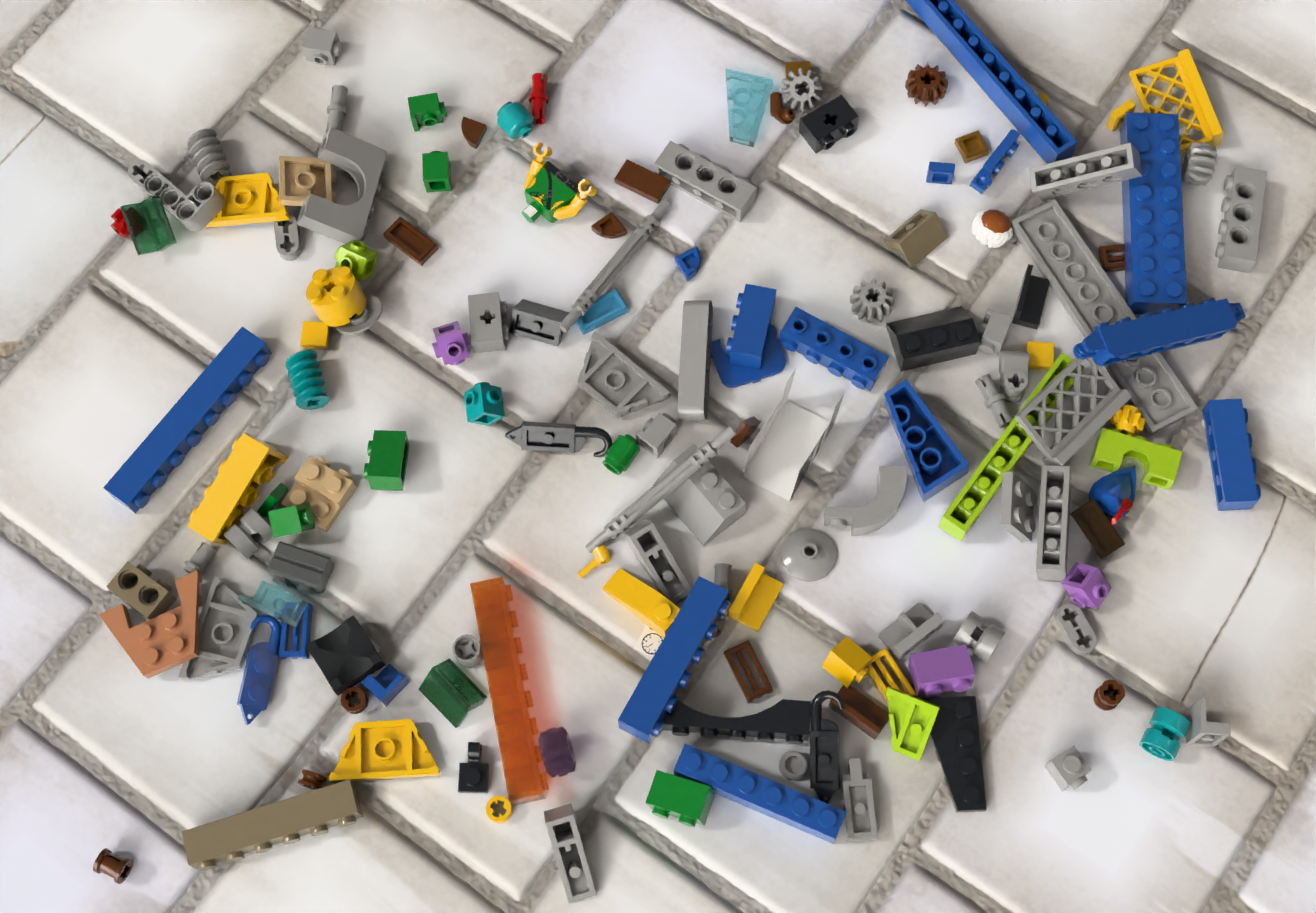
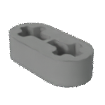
[274,213,302,261]
[1055,604,1097,656]

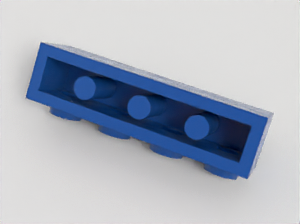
[778,307,889,391]

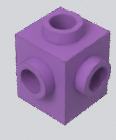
[432,321,472,365]
[1061,562,1112,609]

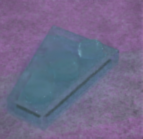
[725,69,773,147]

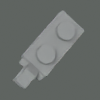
[842,758,877,841]

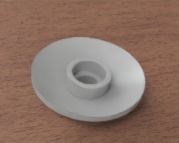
[335,294,383,334]
[782,529,836,582]

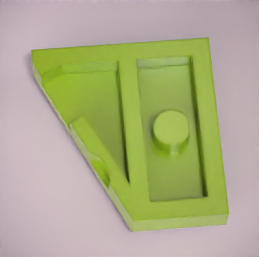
[886,686,940,761]

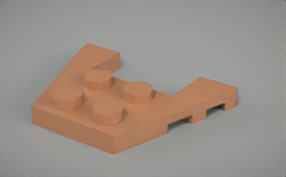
[100,570,202,679]

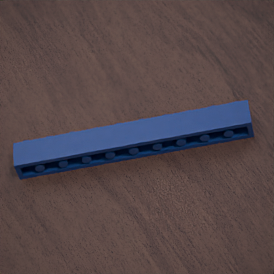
[905,0,1078,164]

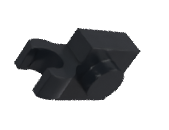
[458,742,489,793]

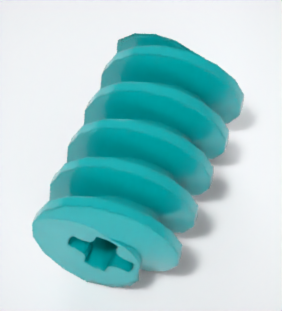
[285,350,330,410]

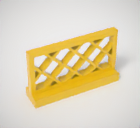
[1129,48,1223,153]

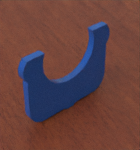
[711,323,786,388]

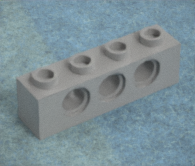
[654,140,757,222]
[1029,143,1143,201]
[1215,166,1267,273]
[1036,465,1072,581]

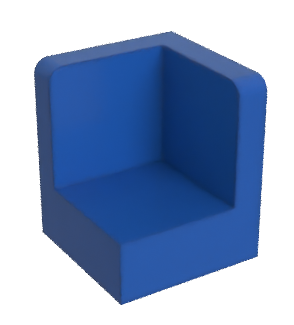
[362,664,409,707]

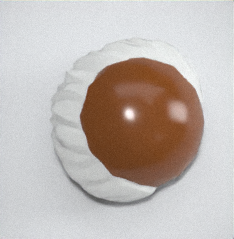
[972,209,1013,248]

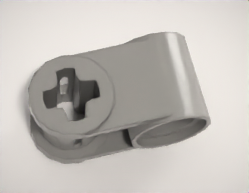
[999,350,1029,403]

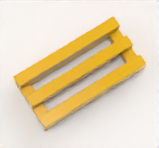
[867,648,917,704]

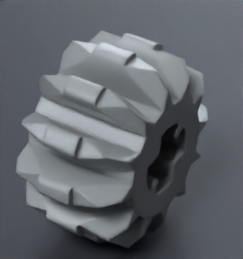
[780,68,823,112]
[1181,142,1217,186]
[850,278,895,324]

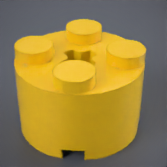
[306,266,367,327]

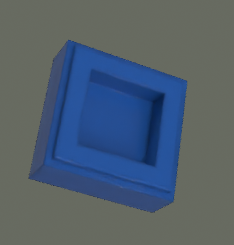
[926,162,955,184]

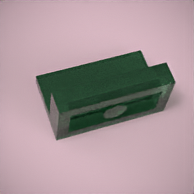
[120,195,177,255]
[418,658,487,728]

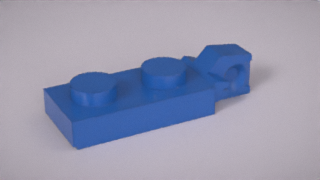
[969,129,1020,194]

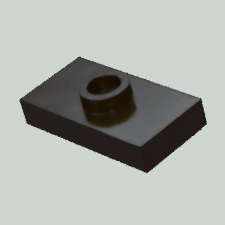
[1070,498,1125,559]

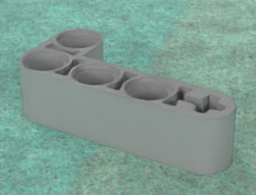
[128,160,225,232]

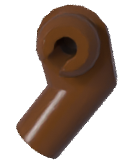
[770,92,796,124]

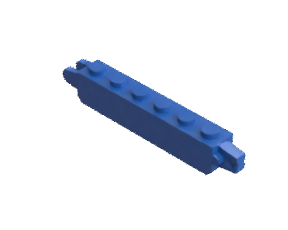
[1073,298,1246,367]

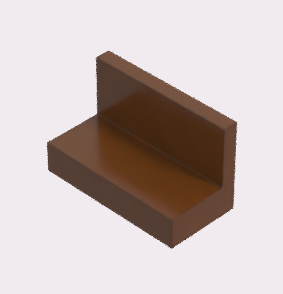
[829,685,889,740]

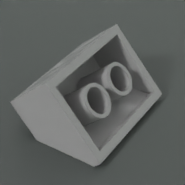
[653,444,746,547]

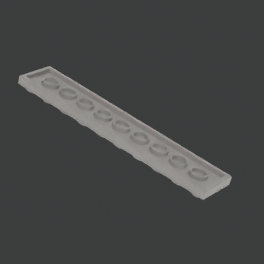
[1011,199,1198,436]

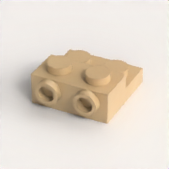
[278,156,336,206]
[281,456,357,532]

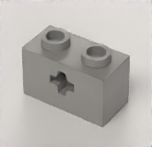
[468,292,509,353]

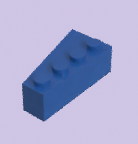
[884,379,969,503]

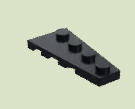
[920,696,987,813]

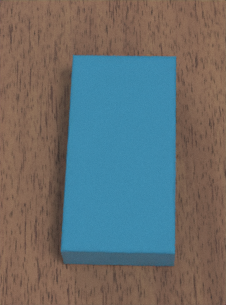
[576,288,629,335]

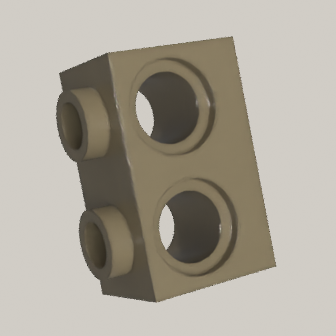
[106,561,176,620]

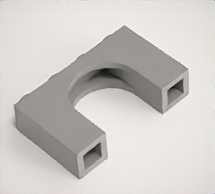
[297,127,388,244]

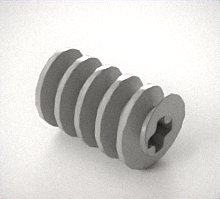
[187,129,232,186]

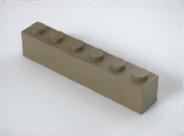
[181,779,363,871]

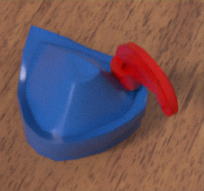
[1089,466,1136,526]

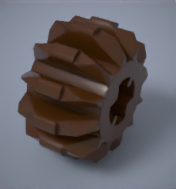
[905,62,948,107]

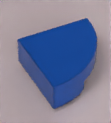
[675,246,700,281]

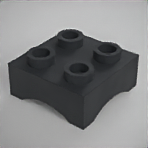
[306,615,385,696]

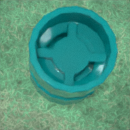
[1139,707,1191,761]

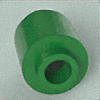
[603,434,640,475]

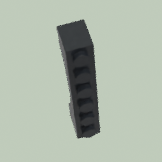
[662,699,811,744]

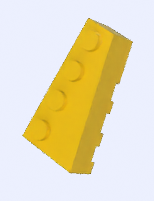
[187,433,289,545]

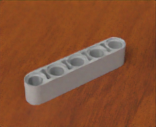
[677,300,713,421]

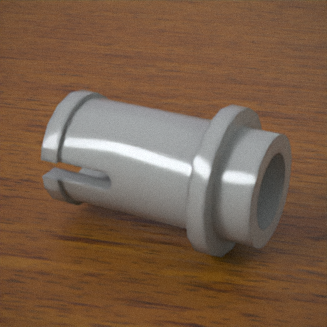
[184,542,217,575]

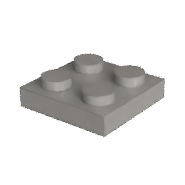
[1000,472,1037,542]

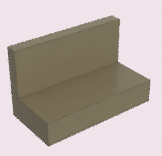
[885,209,949,268]

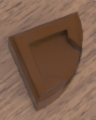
[461,117,487,149]
[591,212,627,239]
[730,416,761,448]

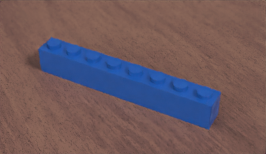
[103,327,272,514]

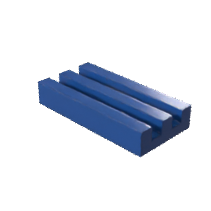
[279,603,313,659]

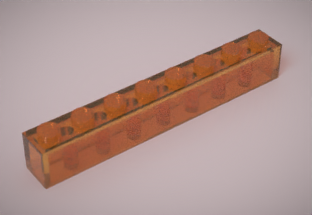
[470,577,549,806]

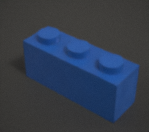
[726,284,777,369]

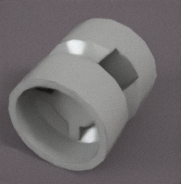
[223,509,273,560]
[953,611,1006,662]

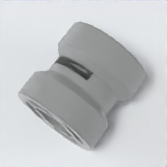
[452,634,484,668]

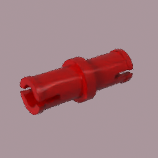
[529,73,549,125]

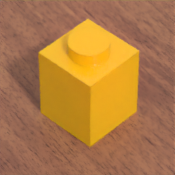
[822,636,872,688]

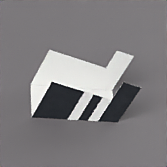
[742,369,845,501]

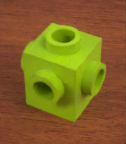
[335,240,379,282]

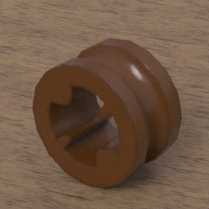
[341,687,368,714]
[298,769,327,790]

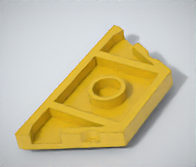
[205,173,290,228]
[329,719,440,783]

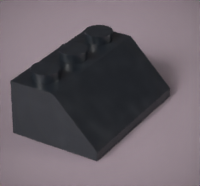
[886,306,981,372]

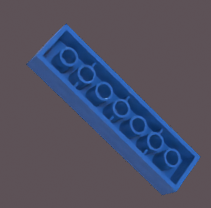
[1120,113,1187,315]

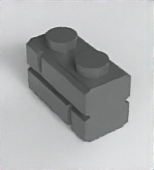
[267,541,335,595]

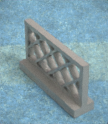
[1014,357,1132,466]

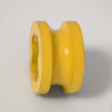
[486,795,513,824]

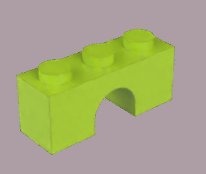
[1089,428,1182,490]

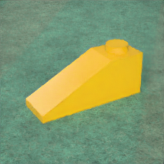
[602,568,680,638]

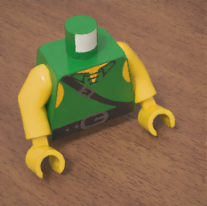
[522,142,597,223]

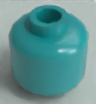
[497,101,534,139]

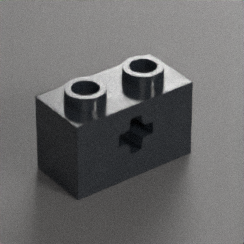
[799,95,859,153]

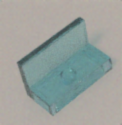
[237,580,308,627]

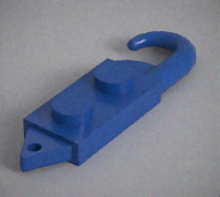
[237,615,281,725]

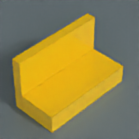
[729,562,784,632]

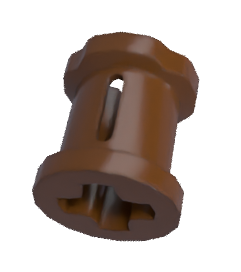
[1093,680,1125,711]
[93,848,133,884]

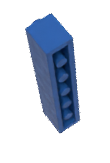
[618,576,731,744]
[674,744,846,844]

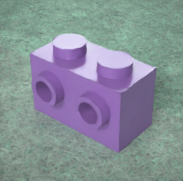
[908,644,975,697]

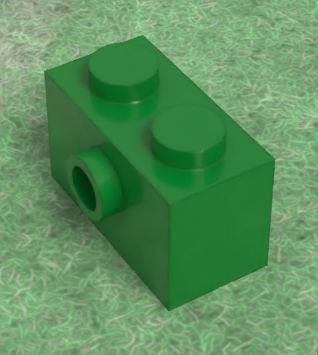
[364,430,410,491]
[645,770,716,827]

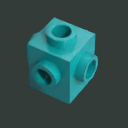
[464,382,505,426]

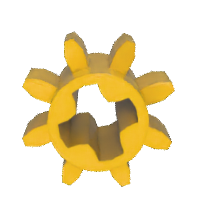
[1109,405,1146,437]

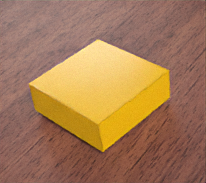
[1106,99,1136,131]
[300,321,330,350]
[1026,341,1054,370]

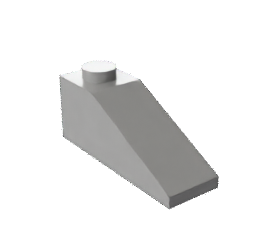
[622,519,691,604]
[544,803,597,903]

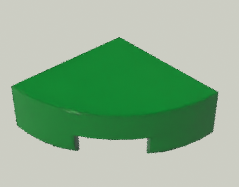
[257,482,288,517]

